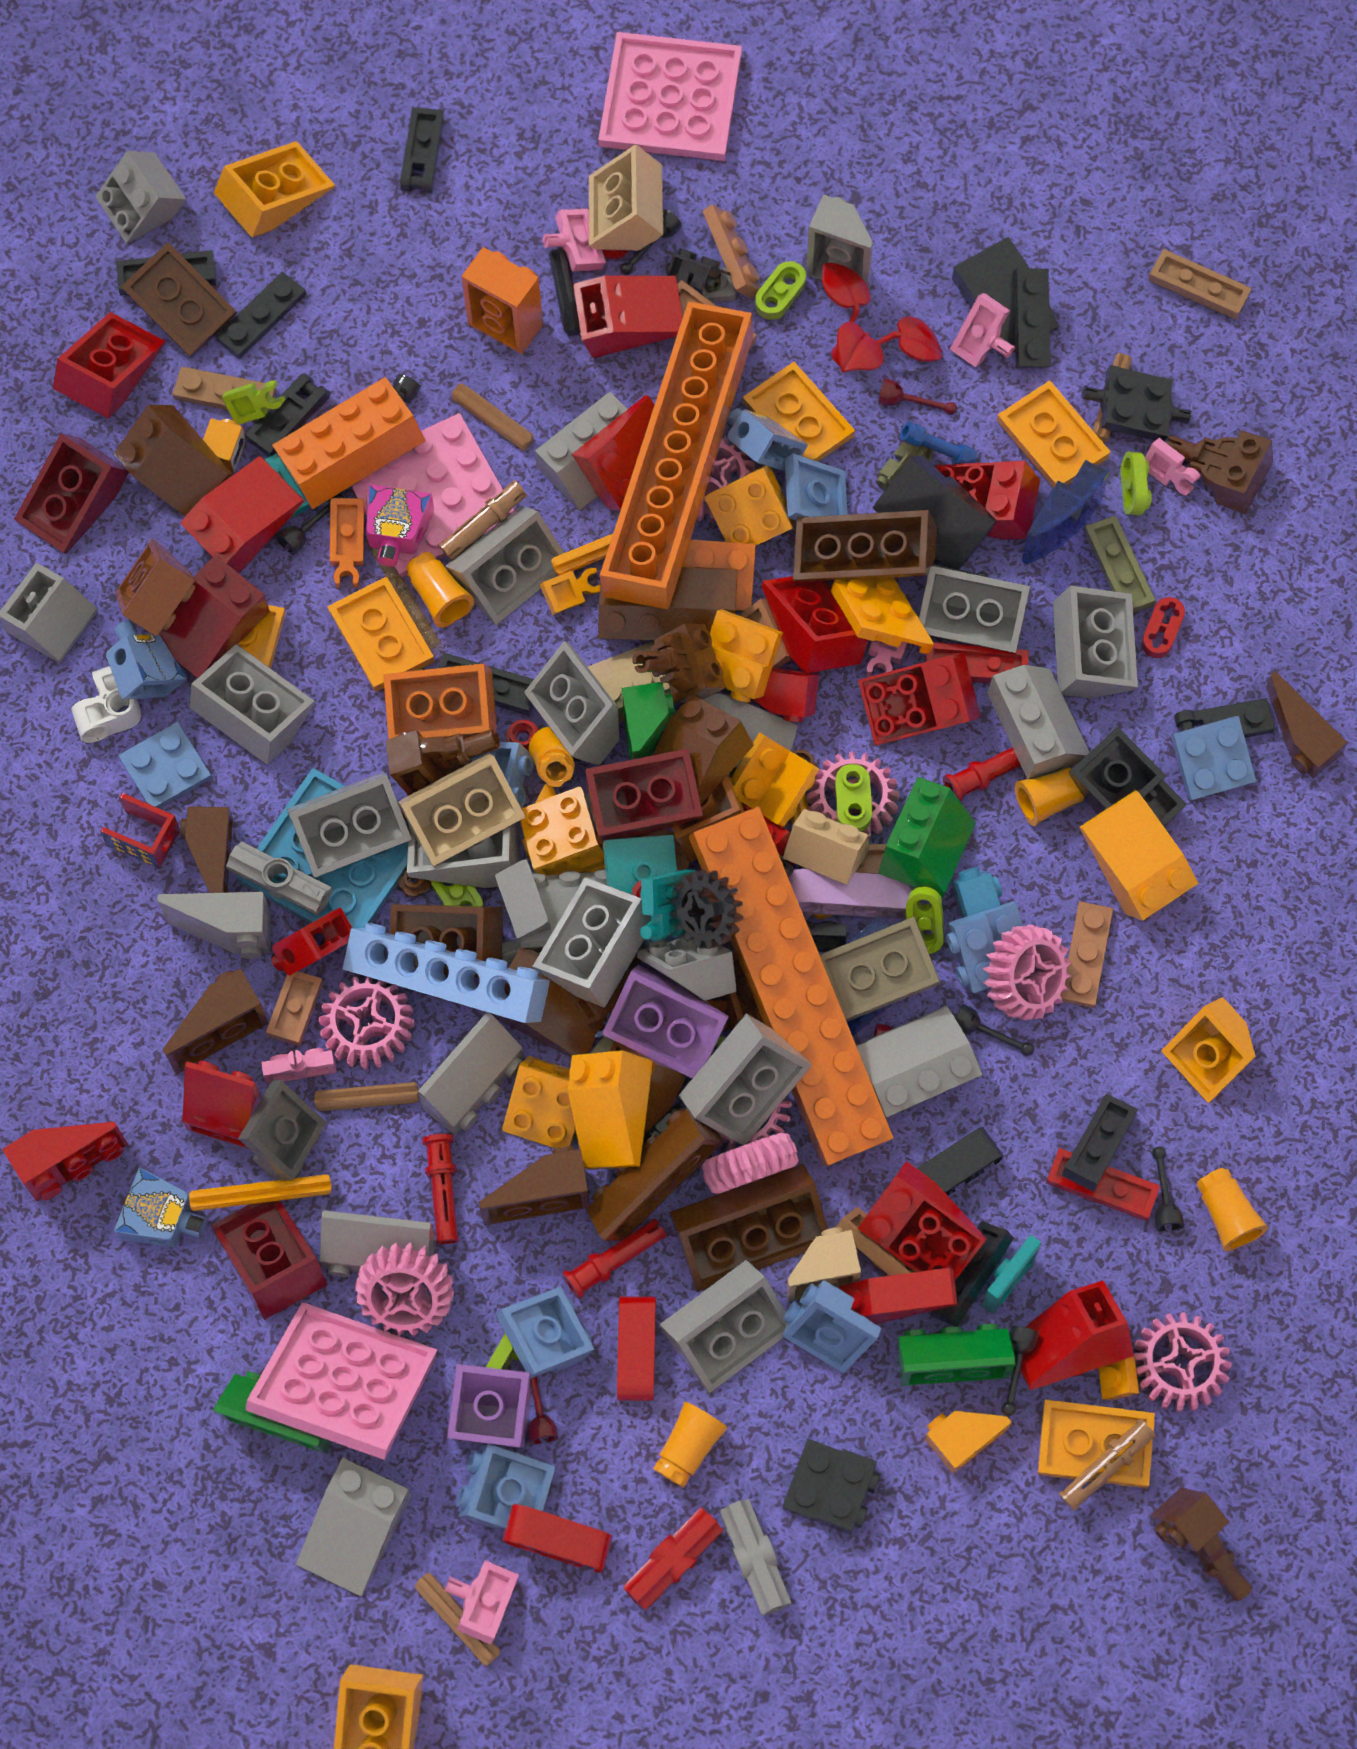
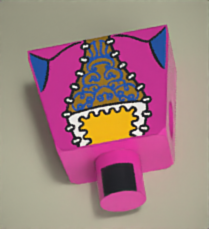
[367,484,434,567]

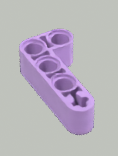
[788,869,916,921]

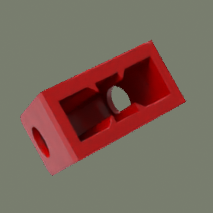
[271,907,352,976]

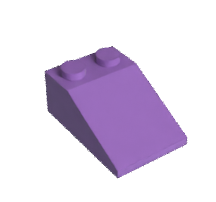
[602,964,729,1078]

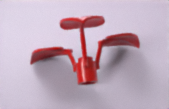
[822,262,943,373]

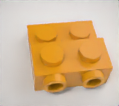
[710,609,783,702]

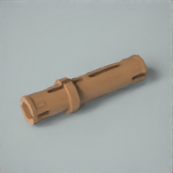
[438,480,528,561]
[1059,1419,1156,1511]

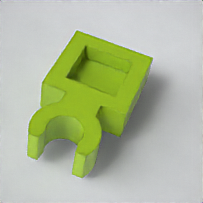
[222,381,285,425]

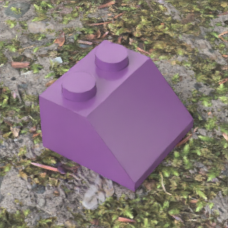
[447,1364,530,1447]

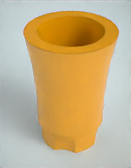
[406,552,475,628]
[529,726,575,787]
[1015,767,1085,826]
[1196,1168,1269,1252]
[653,1401,728,1488]

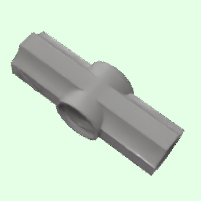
[226,841,333,916]
[720,1499,791,1616]

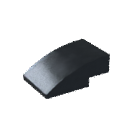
[952,237,1059,358]
[872,455,998,569]
[1068,727,1187,827]

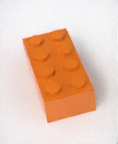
[273,377,426,509]

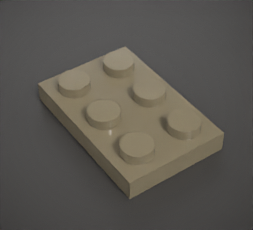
[820,917,941,1022]

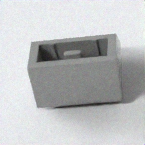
[95,151,187,243]
[0,562,98,663]
[637,933,737,1001]

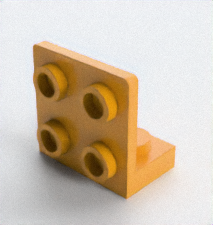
[705,465,797,545]
[731,732,819,827]
[520,787,605,875]
[502,1056,576,1148]

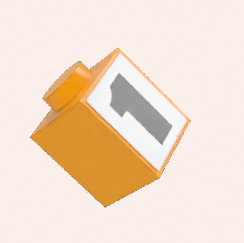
[203,418,246,474]

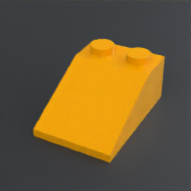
[214,141,335,238]
[1079,790,1199,921]
[568,1050,653,1170]
[334,1664,423,1749]

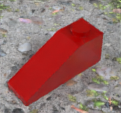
[751,668,819,722]
[838,1268,958,1324]

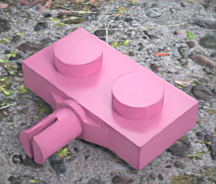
[543,209,606,272]
[950,293,1015,367]
[261,1048,337,1085]
[444,1560,519,1645]

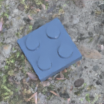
[785,454,848,521]
[1170,716,1256,800]
[118,722,212,809]

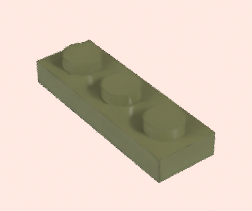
[1084,515,1156,613]

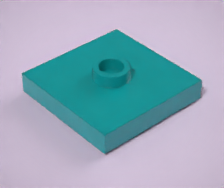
[603,835,677,894]
[982,1235,1041,1314]

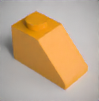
[925,1411,1012,1474]

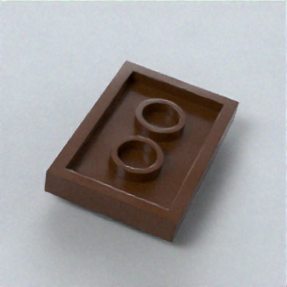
[121,242,237,358]

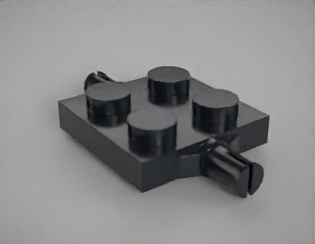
[1081,365,1192,442]

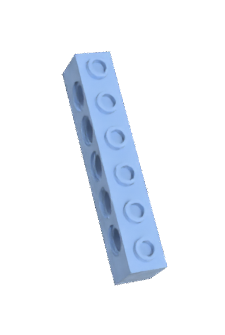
[343,923,550,1023]

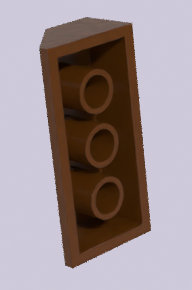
[793,510,937,582]
[598,564,737,640]
[586,1108,725,1241]
[669,1164,828,1292]

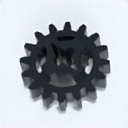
[670,869,743,949]

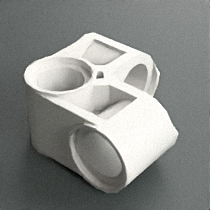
[71,666,142,743]

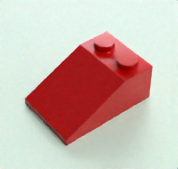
[53,312,165,418]
[571,395,655,511]
[180,456,305,573]
[761,576,868,674]

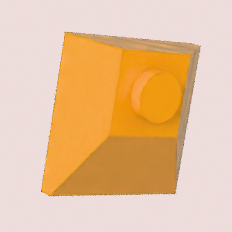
[1161,997,1256,1103]

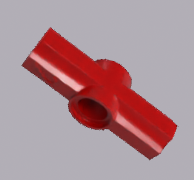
[622,1508,724,1611]

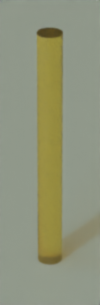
[366,541,441,650]

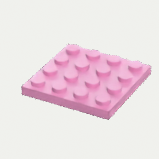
[598,32,742,161]
[351,413,514,578]
[246,1302,437,1460]

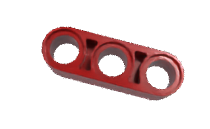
[617,1296,656,1401]
[502,1504,613,1573]

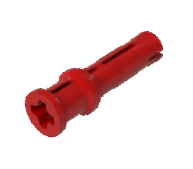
[943,747,1021,802]
[422,1134,459,1245]
[562,1218,667,1300]

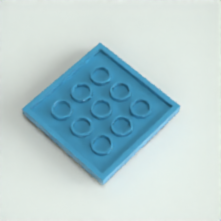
[237,768,409,945]

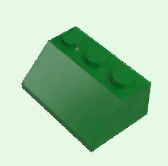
[622,682,674,760]
[878,777,976,898]
[897,1324,1015,1386]
[213,1371,332,1454]

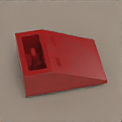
[573,276,683,359]
[935,461,1041,540]
[858,652,981,746]
[182,1061,262,1149]
[2,1121,128,1202]
[857,1161,986,1280]
[1013,1280,1134,1390]

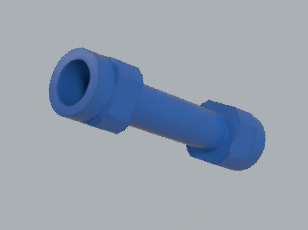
[900,422,977,464]

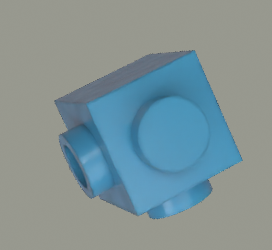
[951,867,1002,918]

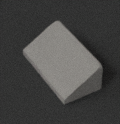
[495,859,551,940]

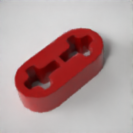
[1142,597,1185,659]

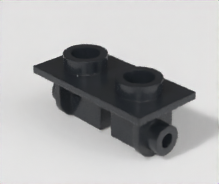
[664,248,731,293]

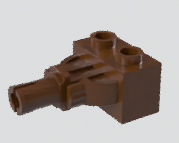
[1165,430,1273,514]
[632,624,726,704]
[385,728,500,796]
[1149,1487,1253,1601]

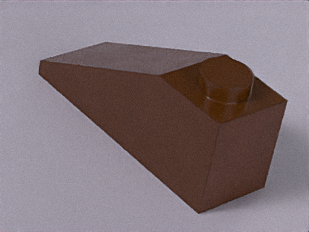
[1266,671,1348,779]
[180,806,233,893]

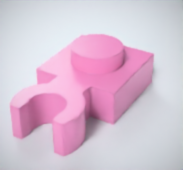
[1145,438,1201,496]
[866,641,908,677]

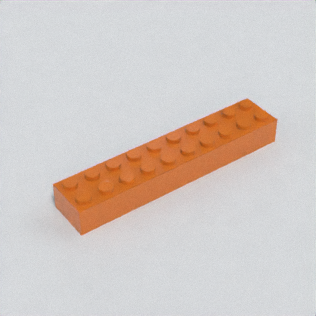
[600,301,754,610]
[689,807,894,1166]

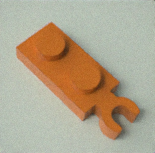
[330,498,365,588]

